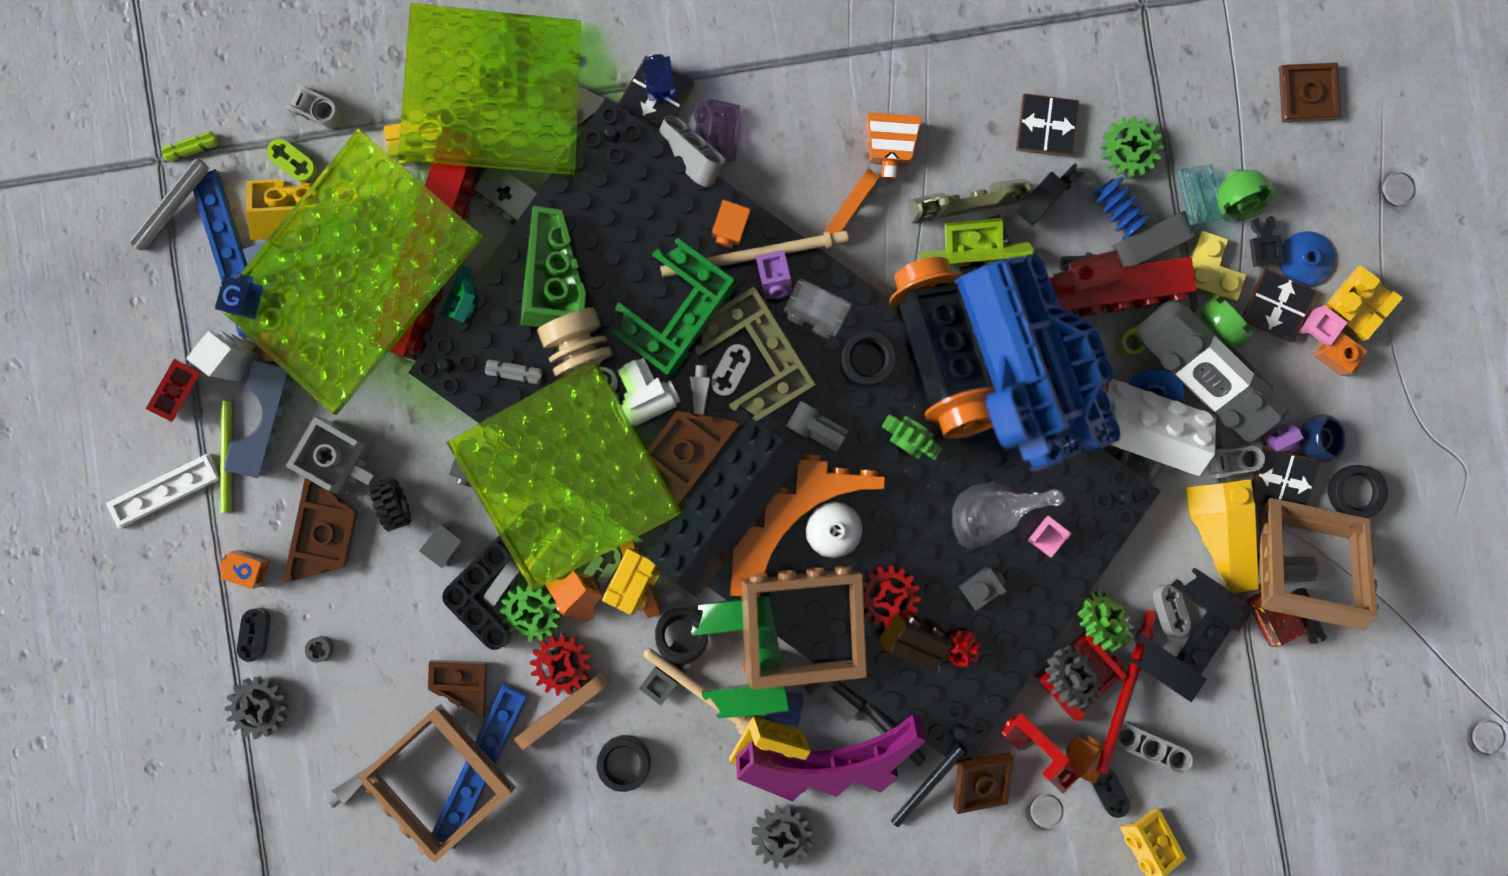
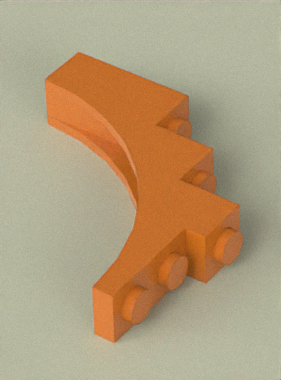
[730,454,885,597]

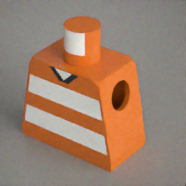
[866,112,922,180]

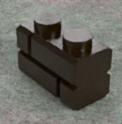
[880,613,952,672]

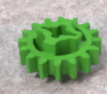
[1100,115,1164,178]
[882,415,943,460]
[500,580,562,642]
[1077,590,1134,652]

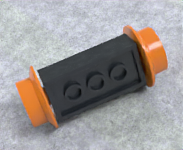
[890,257,996,439]

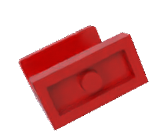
[1034,632,1127,723]
[1001,713,1083,794]

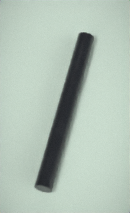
[891,743,967,827]

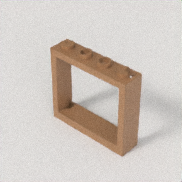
[1259,498,1379,630]
[741,566,866,690]
[358,704,516,863]

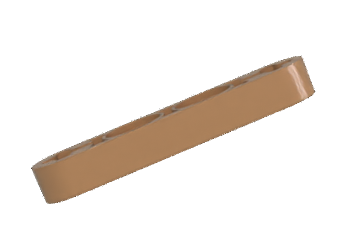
[514,672,609,750]

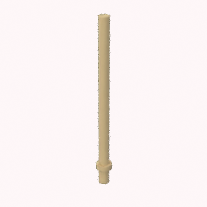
[660,231,848,278]

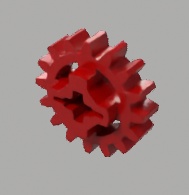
[862,565,921,628]
[529,633,592,696]

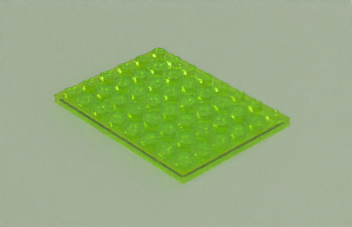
[215,129,483,415]

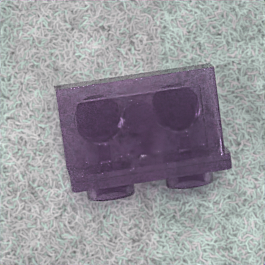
[694,99,740,162]

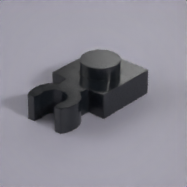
[1249,216,1285,267]

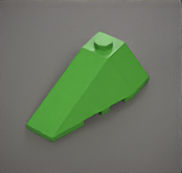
[521,206,585,327]

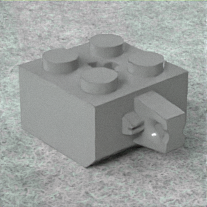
[286,417,378,494]

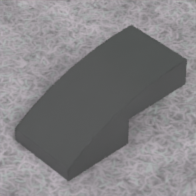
[639,640,695,706]

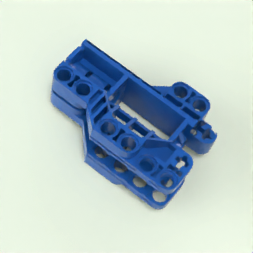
[955,254,1121,471]

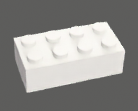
[1094,379,1216,476]

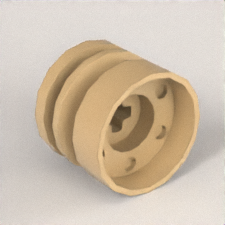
[537,307,612,377]

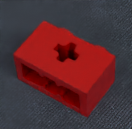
[145,358,201,422]

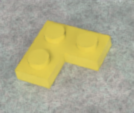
[1190,231,1246,302]

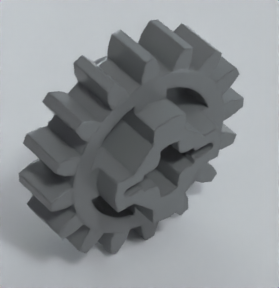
[1045,646,1103,709]
[224,676,290,739]
[751,805,812,869]

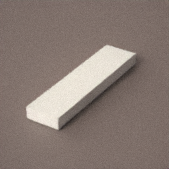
[106,454,220,528]

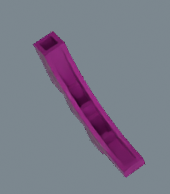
[736,714,926,802]

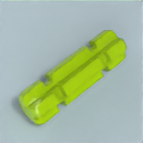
[161,131,218,162]

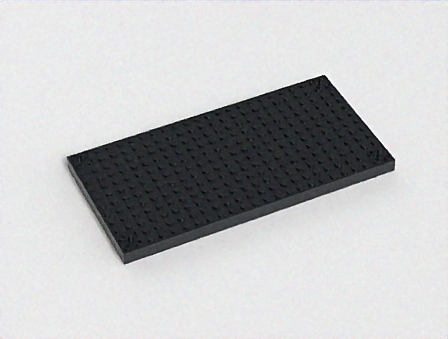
[408,97,1161,765]

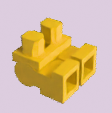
[1324,265,1403,343]

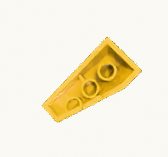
[246,179,364,241]
[1185,479,1259,594]

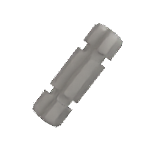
[485,360,543,384]

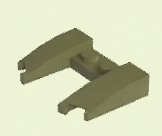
[908,179,1033,223]
[696,286,817,421]

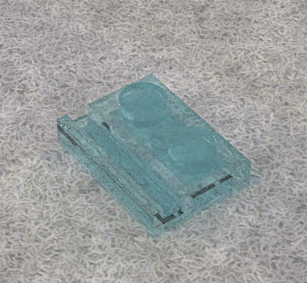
[1176,164,1223,226]

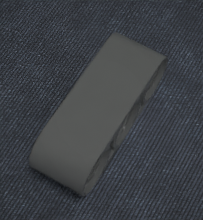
[1112,211,1198,267]

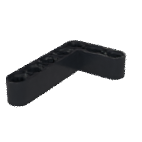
[442,504,552,650]

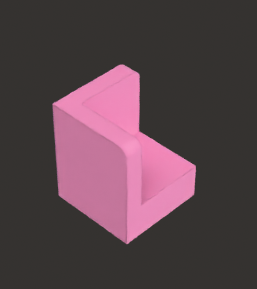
[1299,306,1348,346]
[1028,516,1071,558]

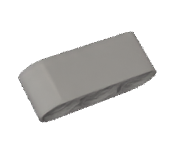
[658,116,725,187]
[1116,721,1193,774]

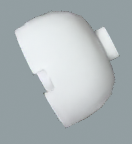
[805,500,863,558]

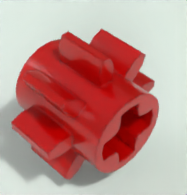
[947,630,982,667]

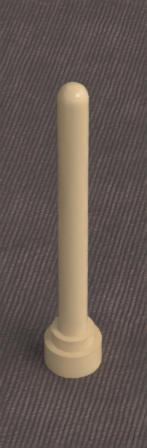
[644,649,753,735]

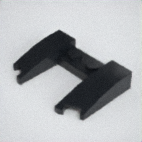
[1132,568,1254,703]

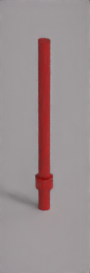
[1096,610,1158,775]

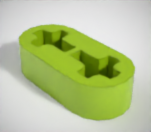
[267,139,318,183]

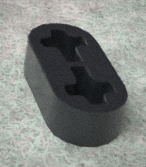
[237,608,271,662]
[1090,768,1130,818]

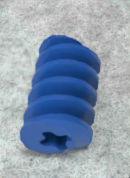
[1090,177,1150,240]

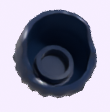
[1299,414,1346,463]

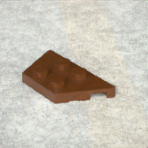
[642,410,740,512]
[283,478,358,582]

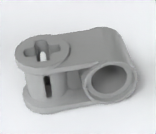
[285,83,344,129]
[1209,446,1265,479]

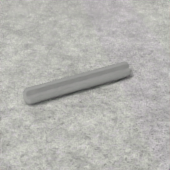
[130,159,209,251]

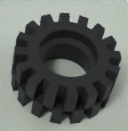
[369,476,411,532]

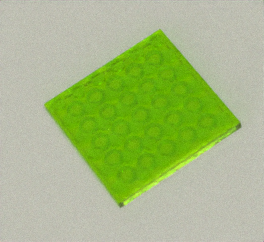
[398,3,581,175]
[446,361,681,591]

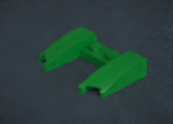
[612,238,740,376]
[691,593,789,718]

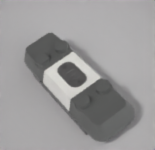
[1137,300,1287,442]

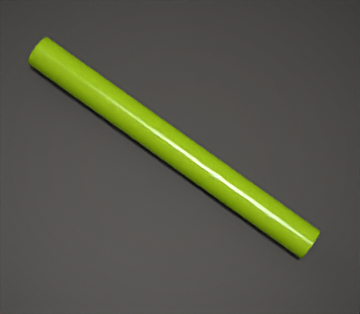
[220,401,232,513]

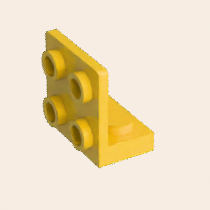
[729,716,811,765]

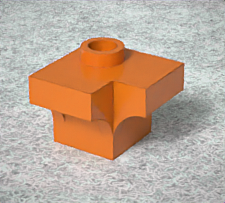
[545,570,603,622]

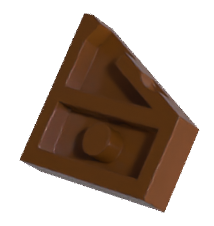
[428,660,487,718]

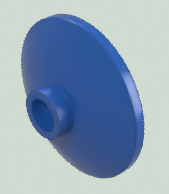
[1279,231,1335,287]
[1129,369,1184,403]

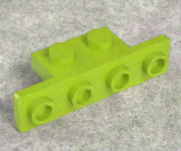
[918,218,1034,266]

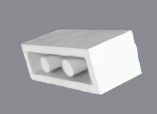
[186,331,260,382]

